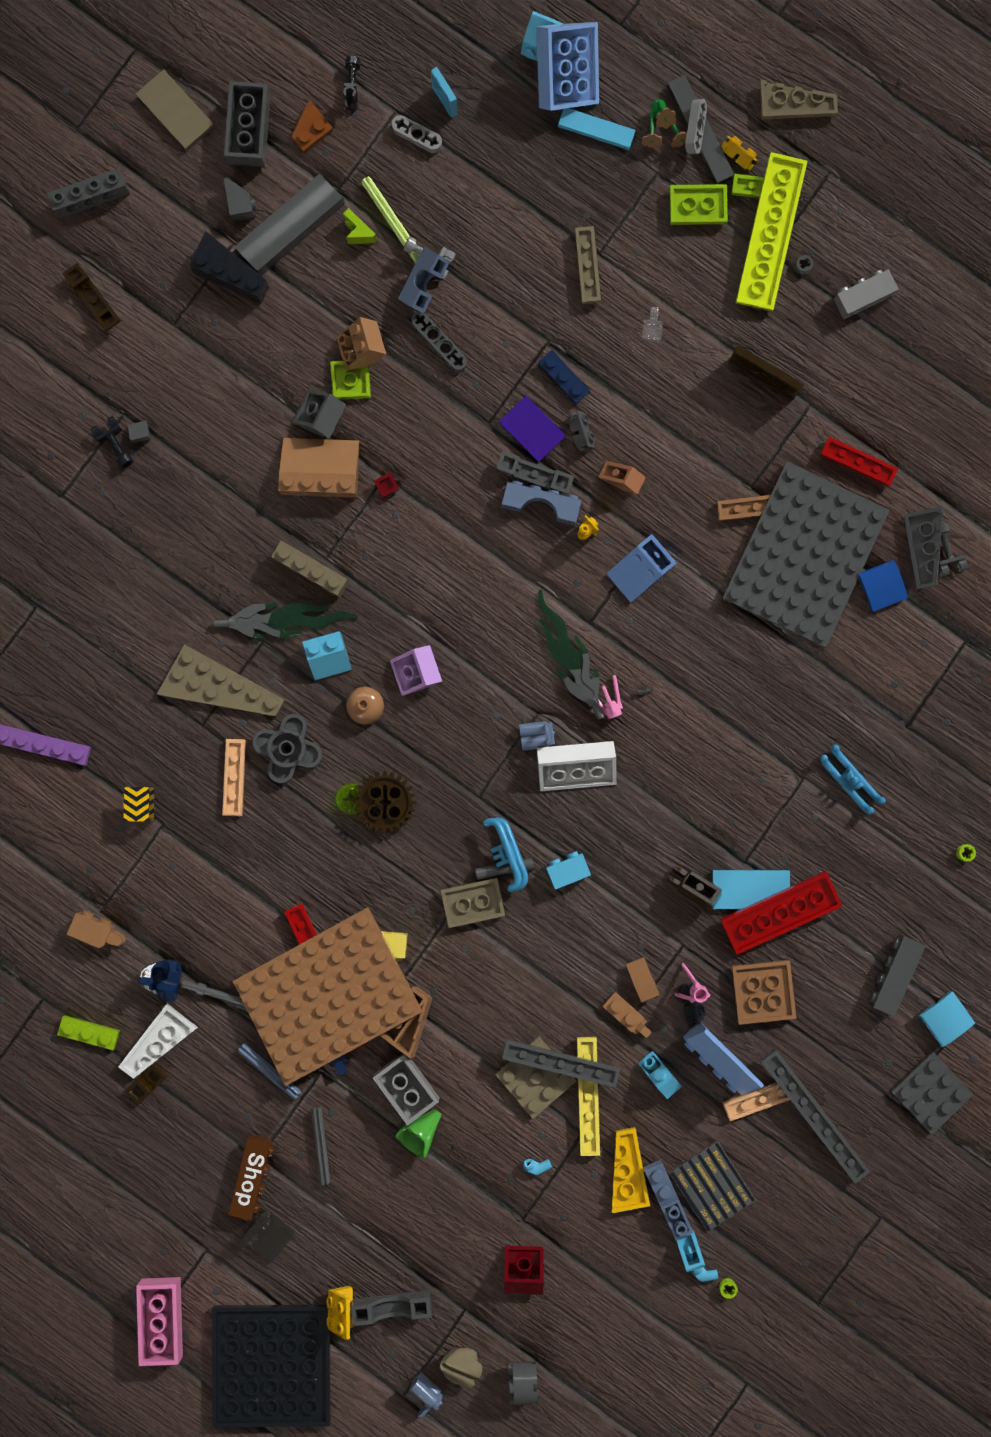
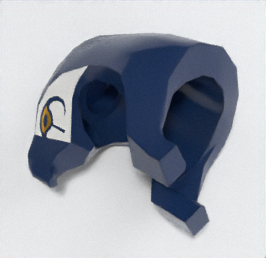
[138,959,182,1002]

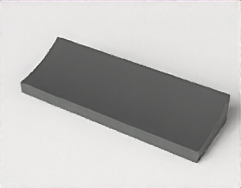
[234,174,345,276]

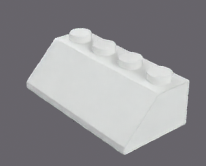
[537,741,617,791]

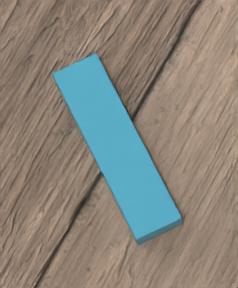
[558,108,635,150]

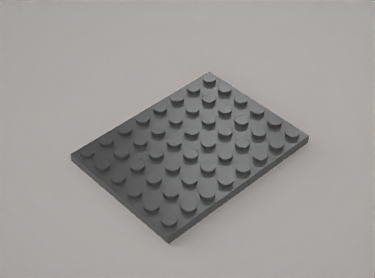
[722,461,890,648]

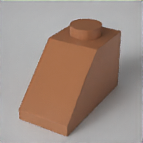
[598,461,646,494]

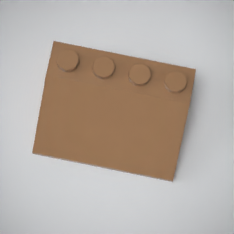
[278,438,359,498]

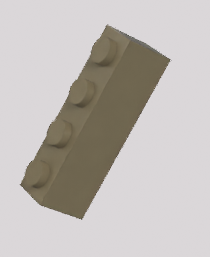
[271,541,349,598]

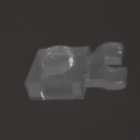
[642,307,663,342]

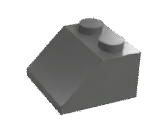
[292,389,346,438]

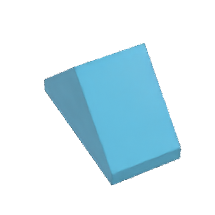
[676,1230,706,1272]

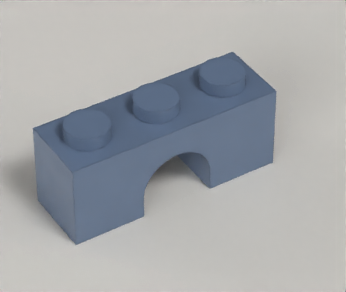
[398,247,450,313]

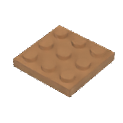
[731,960,796,1025]

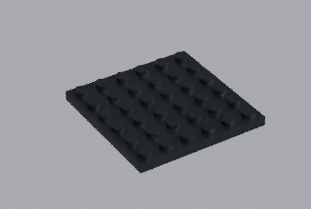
[212,1304,331,1427]

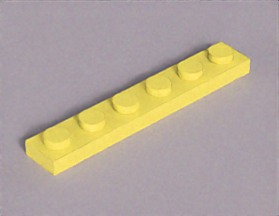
[577,1037,600,1156]

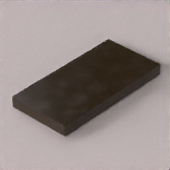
[729,345,804,400]

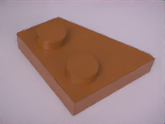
[292,100,333,154]

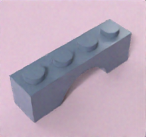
[502,481,582,525]

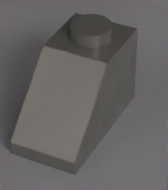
[224,178,257,222]

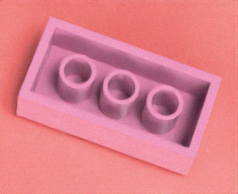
[136,1277,183,1366]

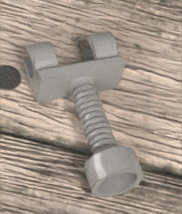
[403,236,456,279]

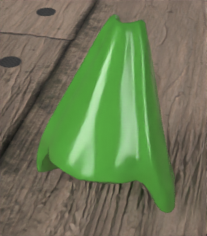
[395,1109,442,1160]

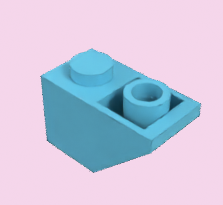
[638,1051,682,1099]

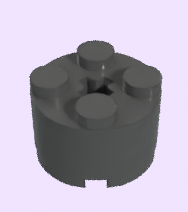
[508,1362,538,1405]

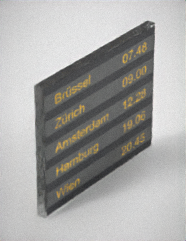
[669,1141,756,1232]

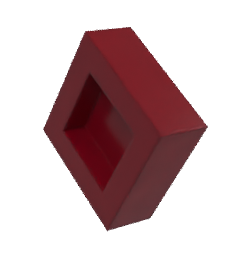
[374,472,400,499]

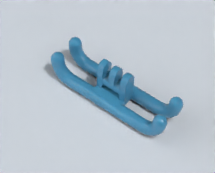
[820,744,886,815]
[483,817,528,892]

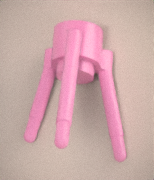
[598,675,623,719]
[675,963,710,1003]

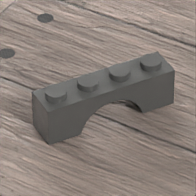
[351,1290,432,1326]

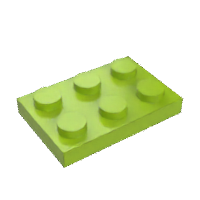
[670,184,728,225]

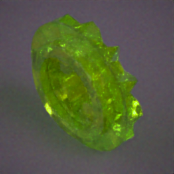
[336,784,361,814]

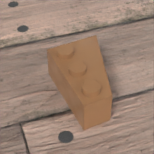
[380,986,432,1058]

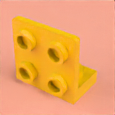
[326,1286,353,1340]

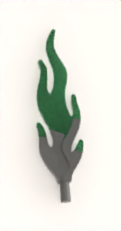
[538,590,605,720]
[214,602,358,639]

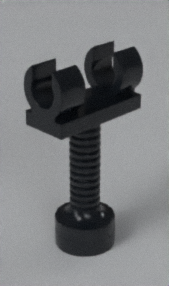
[343,56,361,111]
[90,415,134,468]

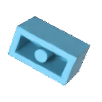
[546,851,591,890]

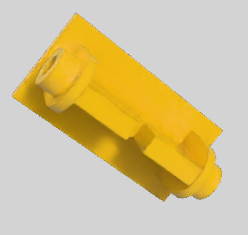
[721,135,759,171]
[578,515,599,540]

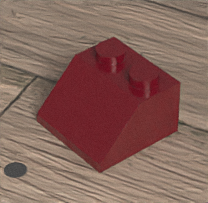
[504,1246,544,1295]

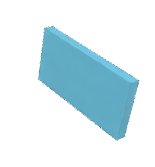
[712,870,790,909]

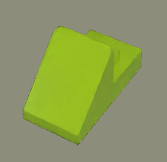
[343,208,377,244]

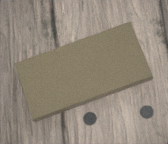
[136,69,215,151]

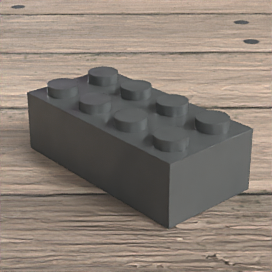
[224,81,271,167]

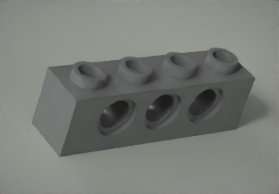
[47,168,130,219]

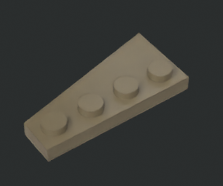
[759,80,838,120]

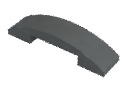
[496,451,574,494]

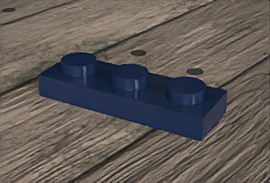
[538,350,590,405]

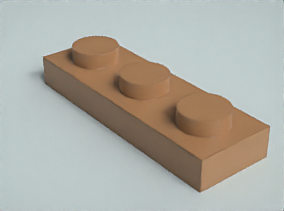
[716,495,771,521]

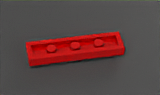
[820,437,898,487]

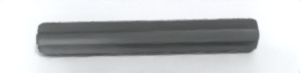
[311,1107,330,1185]

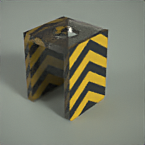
[123,787,155,821]

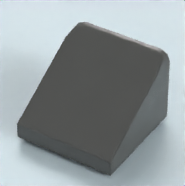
[128,420,151,444]

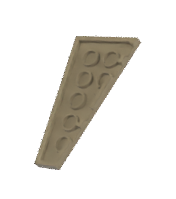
[156,644,285,716]

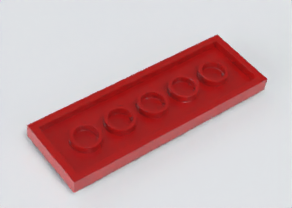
[720,871,843,955]

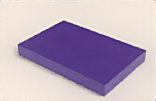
[499,396,566,463]

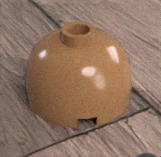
[346,686,384,725]

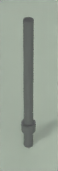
[181,980,245,1007]

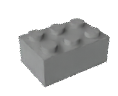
[373,1053,440,1126]

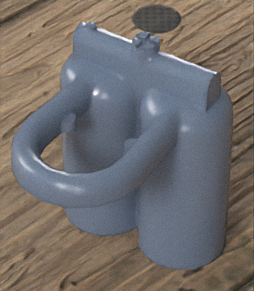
[519,721,555,751]
[409,1371,443,1419]

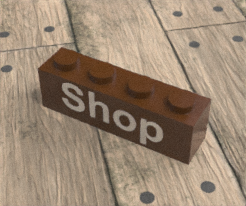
[228,1134,274,1221]

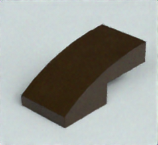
[125,1062,169,1105]

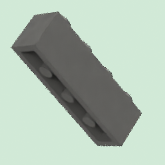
[869,934,925,1017]

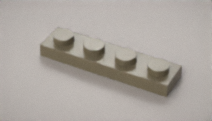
[575,226,601,304]

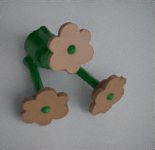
[641,100,687,148]

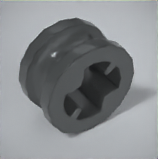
[795,255,813,274]

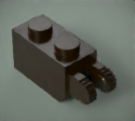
[666,866,722,912]

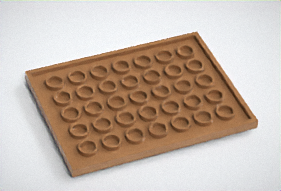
[233,907,423,1086]

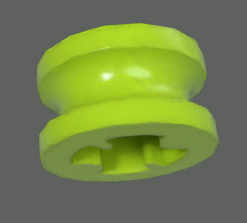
[956,844,976,862]
[719,1278,738,1299]

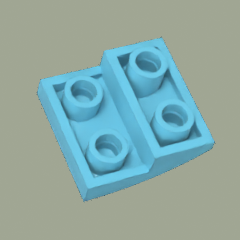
[919,991,975,1047]

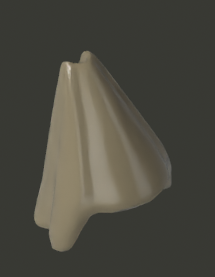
[440,1348,482,1389]

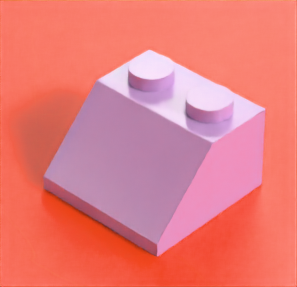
[390,645,442,696]

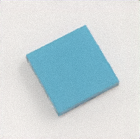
[431,67,458,118]

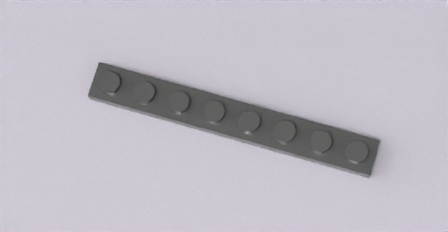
[760,1049,870,1184]

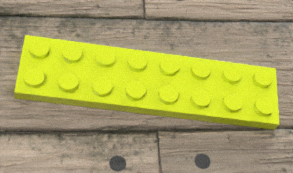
[735,152,808,312]

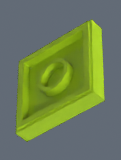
[330,361,371,400]

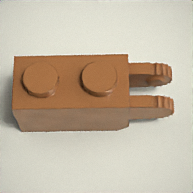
[67,910,126,948]

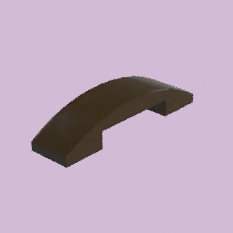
[62,263,121,332]

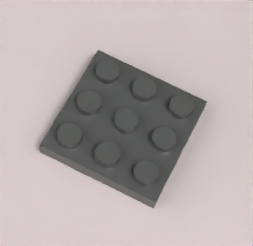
[890,1051,974,1134]

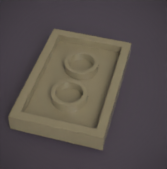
[441,878,505,928]

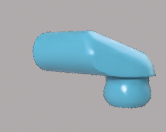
[523,1159,553,1175]
[691,1267,718,1282]

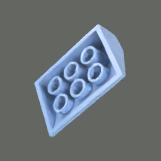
[536,22,599,111]
[683,1022,764,1095]

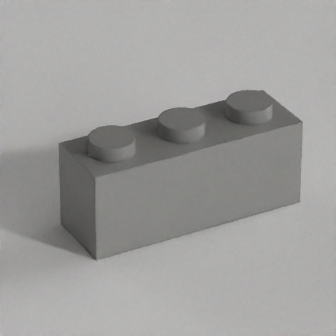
[834,269,899,320]

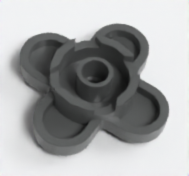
[253,714,323,783]

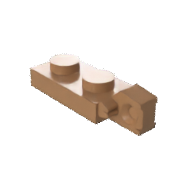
[602,991,652,1038]

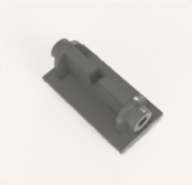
[568,410,595,452]

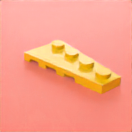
[611,1127,650,1213]

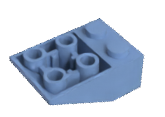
[607,534,677,603]

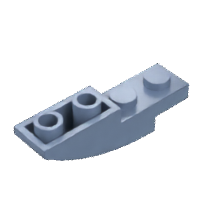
[643,1160,693,1240]

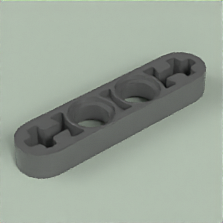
[412,311,467,372]

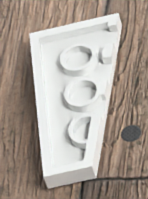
[118,1004,198,1079]

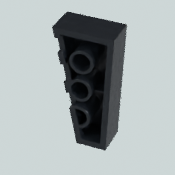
[189,231,269,304]

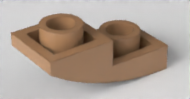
[626,957,660,1003]

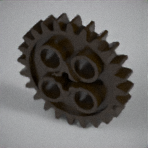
[353,771,416,833]

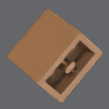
[336,317,386,371]

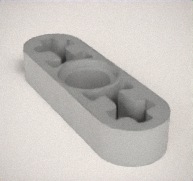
[685,99,707,154]
[392,115,442,153]

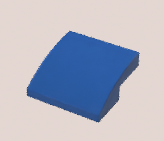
[858,560,908,612]

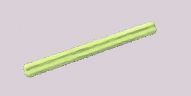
[362,176,420,264]

